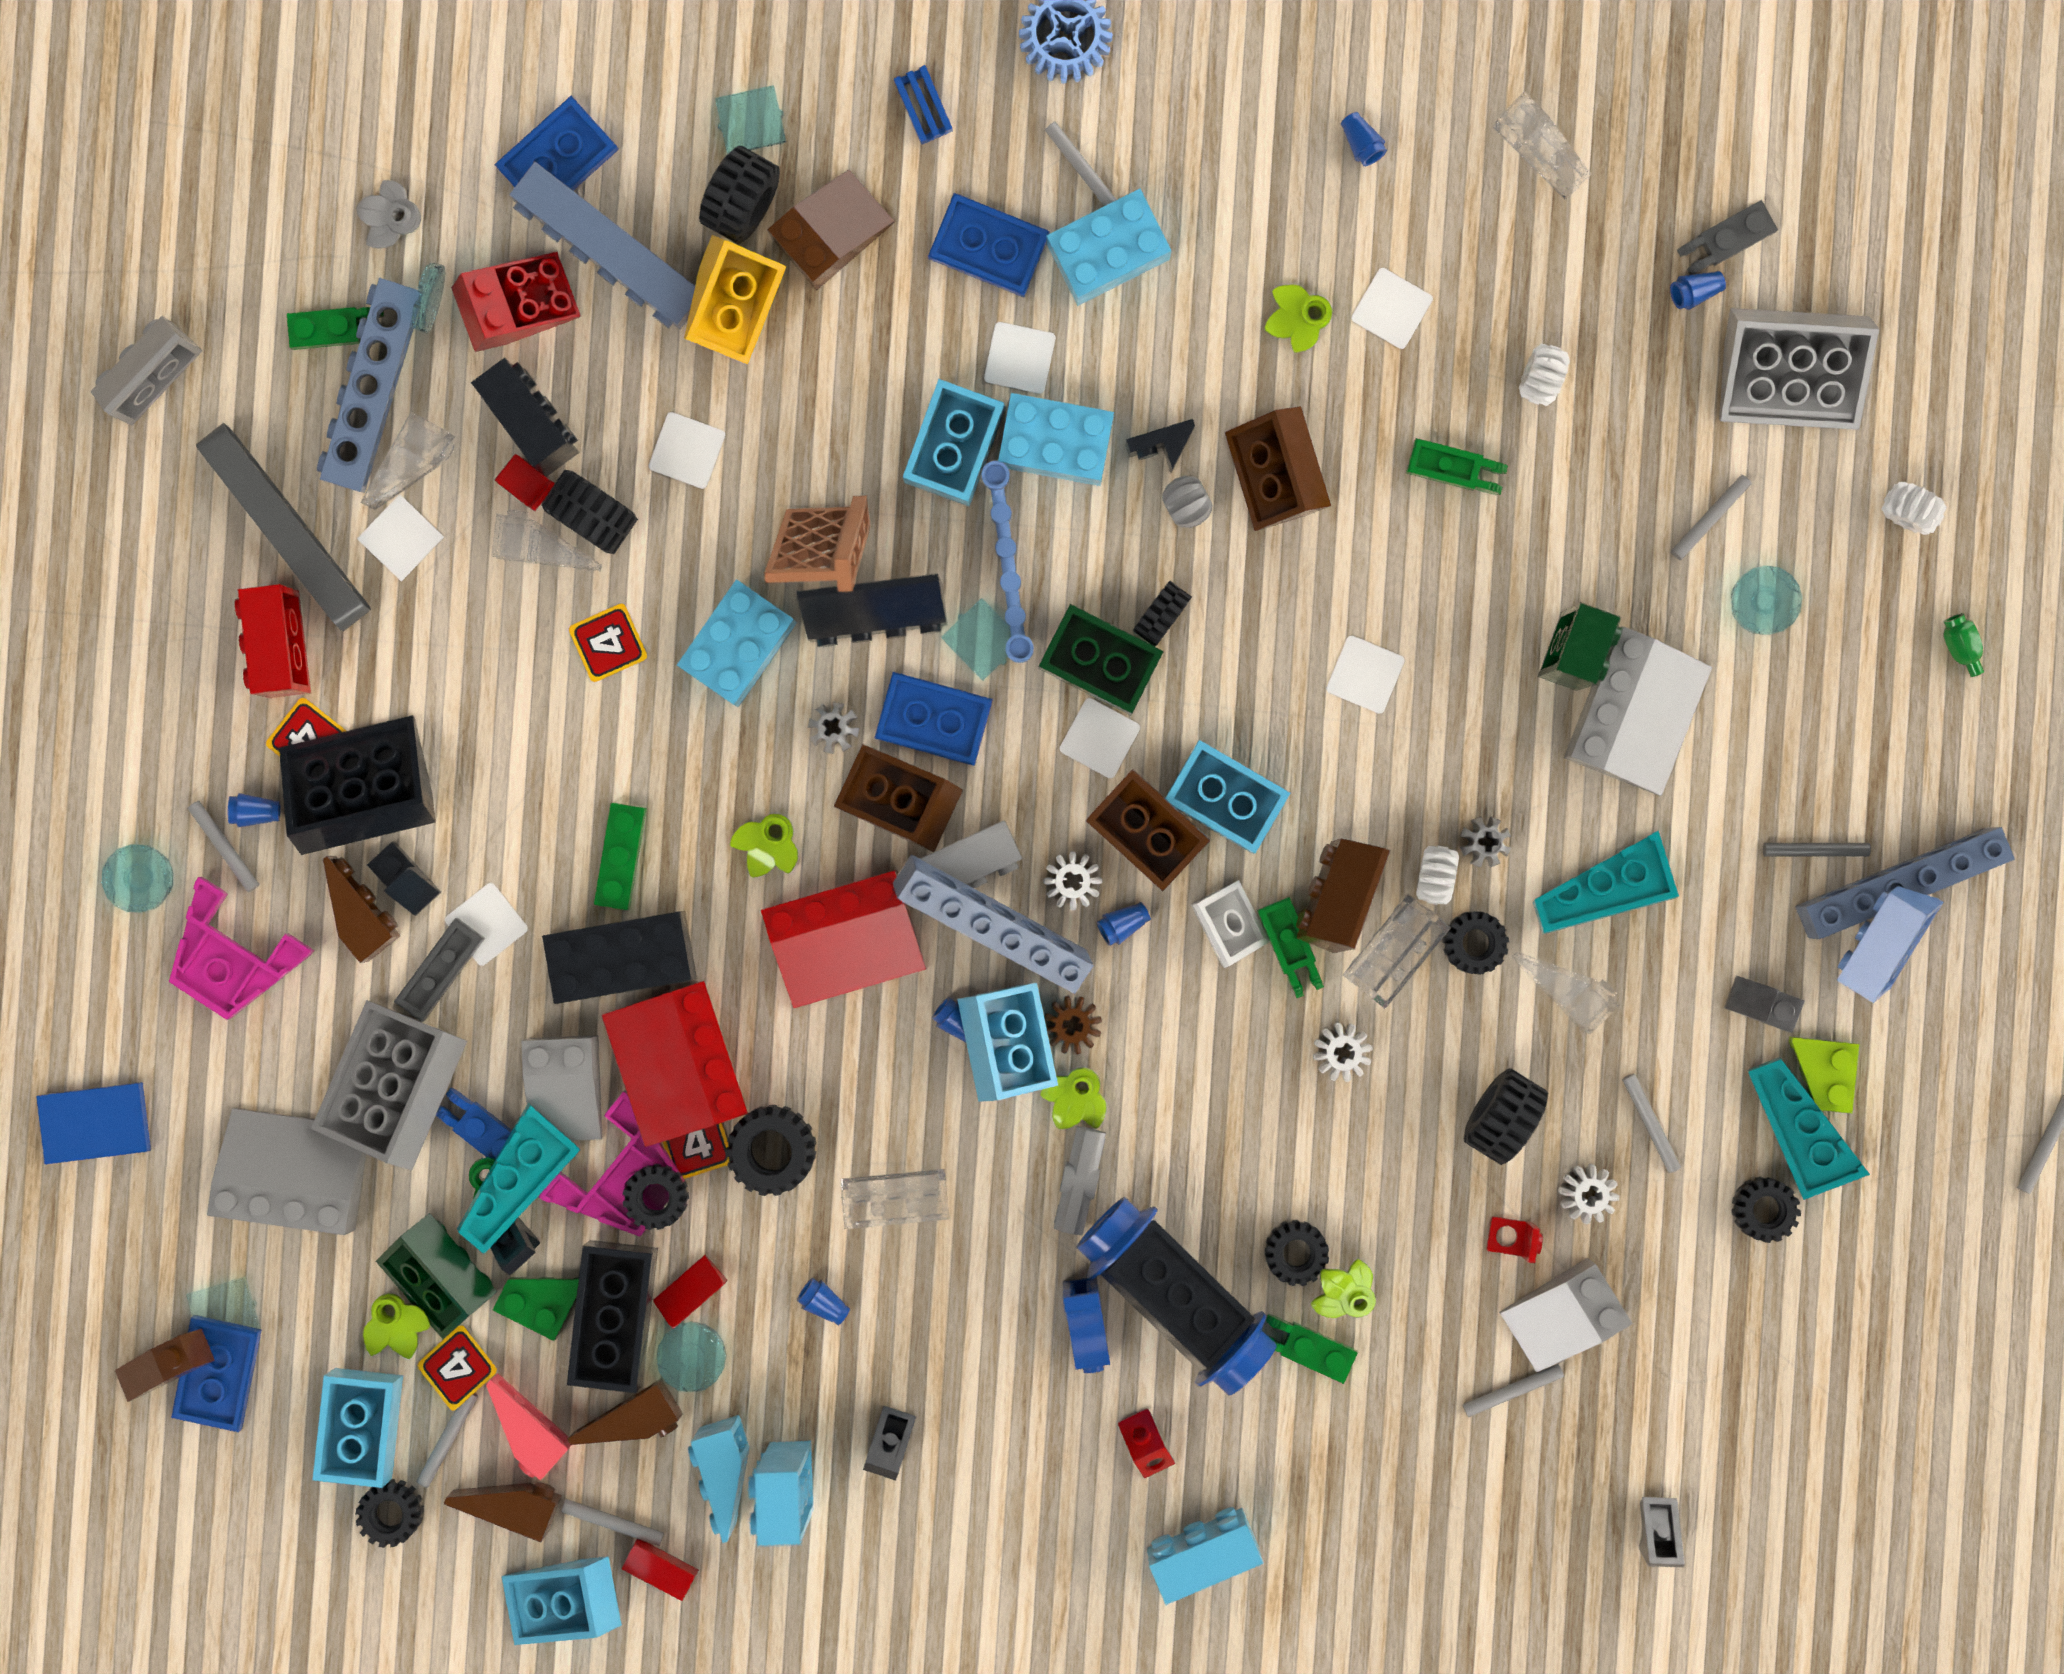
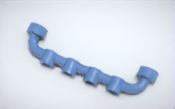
[982,461,1034,663]

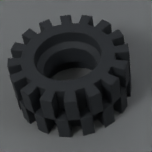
[1133,581,1192,647]
[1442,911,1509,975]
[622,1164,689,1230]
[1731,1177,1801,1243]
[1265,1220,1329,1286]
[355,1479,424,1548]

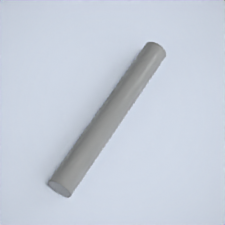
[1045,122,1117,206]
[1671,475,1752,560]
[187,801,260,892]
[1622,1074,1681,1173]
[2017,1095,2064,1194]
[1462,1364,1564,1417]
[416,1393,478,1488]
[561,1499,664,1546]

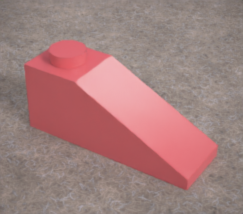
[486,1373,572,1481]

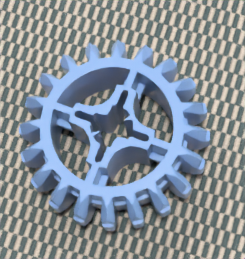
[1019,0,1113,84]

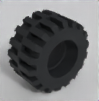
[699,145,780,244]
[541,470,638,554]
[1464,1068,1548,1165]
[726,1105,817,1196]

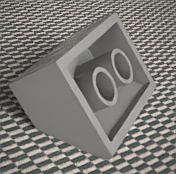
[91,316,203,426]
[921,820,1023,888]

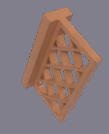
[764,495,871,592]

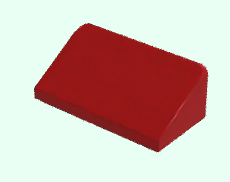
[653,1254,728,1329]
[622,1539,699,1601]

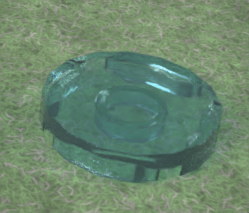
[412,263,445,333]
[1731,565,1802,635]
[102,844,174,913]
[657,1321,727,1392]

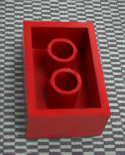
[235,584,311,698]

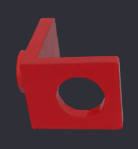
[494,454,555,511]
[1486,1216,1543,1263]
[1118,1408,1175,1478]

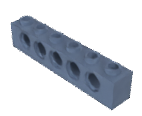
[317,278,424,493]
[1795,827,2015,940]
[893,854,1094,994]

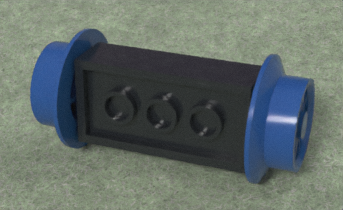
[1076,1197,1277,1396]

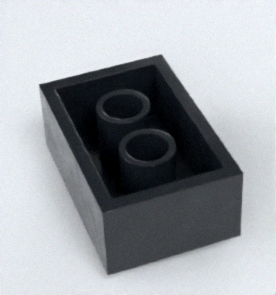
[471,357,579,477]

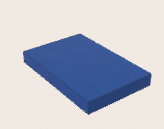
[494,96,619,191]
[928,193,1050,298]
[875,672,993,766]
[36,1082,151,1165]
[171,1315,262,1432]

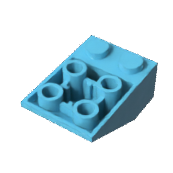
[688,1415,750,1543]

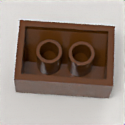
[1225,406,1331,531]
[1085,769,1210,891]
[1296,838,1390,953]

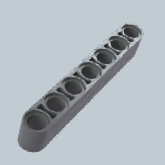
[196,423,371,632]

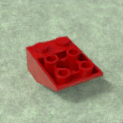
[451,252,581,352]

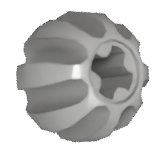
[1162,476,1212,528]
[808,702,860,754]
[1460,816,1511,868]

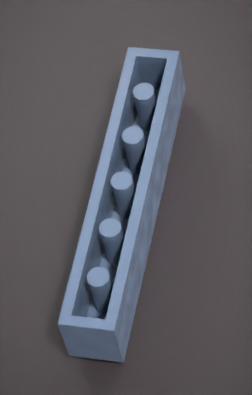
[509,162,695,330]

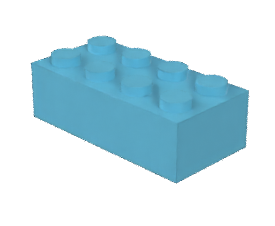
[749,1441,814,1546]

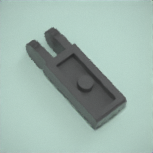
[1677,200,1778,275]

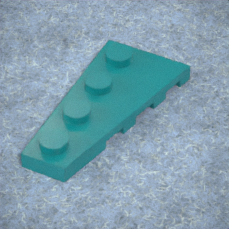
[1533,830,1679,935]
[1747,1057,1870,1200]
[457,1103,580,1254]

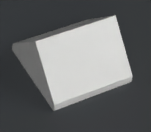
[1191,880,1270,968]

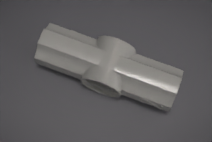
[1054,1126,1106,1235]

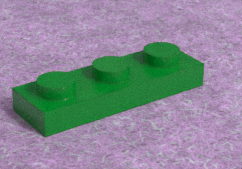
[594,803,647,911]

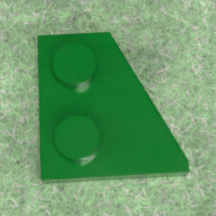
[493,1277,579,1341]

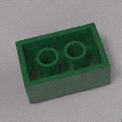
[1537,603,1623,691]
[1038,604,1164,716]

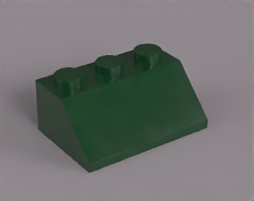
[376,1213,498,1339]

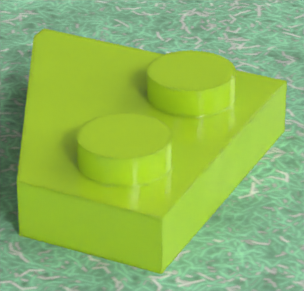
[1789,1037,1860,1114]

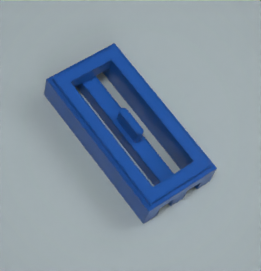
[894,65,953,145]

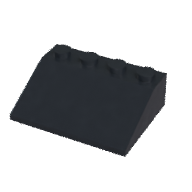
[796,574,948,647]
[279,715,436,855]

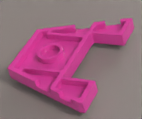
[169,877,315,1020]
[538,1090,685,1237]

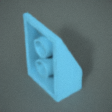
[501,1556,622,1645]

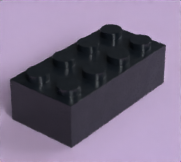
[542,911,697,1004]
[567,1240,658,1393]

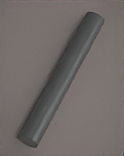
[1763,843,1871,857]

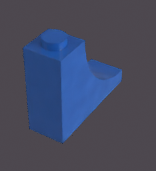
[1063,1277,1110,1373]

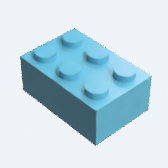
[1046,189,1172,306]
[902,379,1005,507]
[998,393,1114,486]
[677,579,798,707]
[1165,740,1290,854]
[957,983,1058,1102]
[313,1368,403,1488]
[1147,1507,1264,1605]

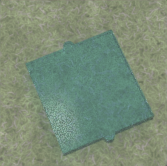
[715,85,786,154]
[941,598,1011,681]
[186,1276,261,1329]

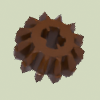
[1044,995,1102,1054]

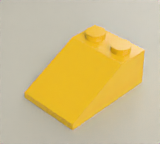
[684,235,786,364]

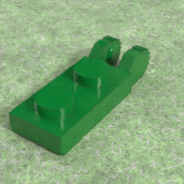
[287,307,384,350]
[1406,438,1508,495]
[1257,897,1324,998]
[1265,1314,1358,1384]

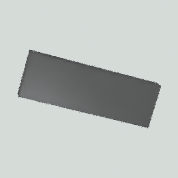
[394,918,485,1022]

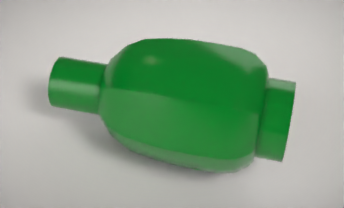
[1943,613,1984,677]

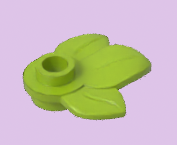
[1265,285,1332,353]
[730,814,798,878]
[1040,1067,1107,1129]
[1311,1259,1376,1318]
[363,1293,430,1359]

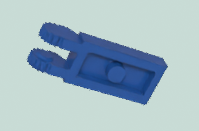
[436,1088,512,1160]

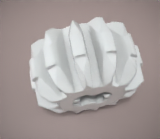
[1519,343,1570,406]
[1881,482,1947,535]
[1416,845,1459,905]
[1043,851,1102,910]
[1313,1023,1372,1082]
[1558,1164,1619,1224]

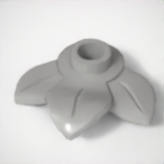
[356,180,421,249]

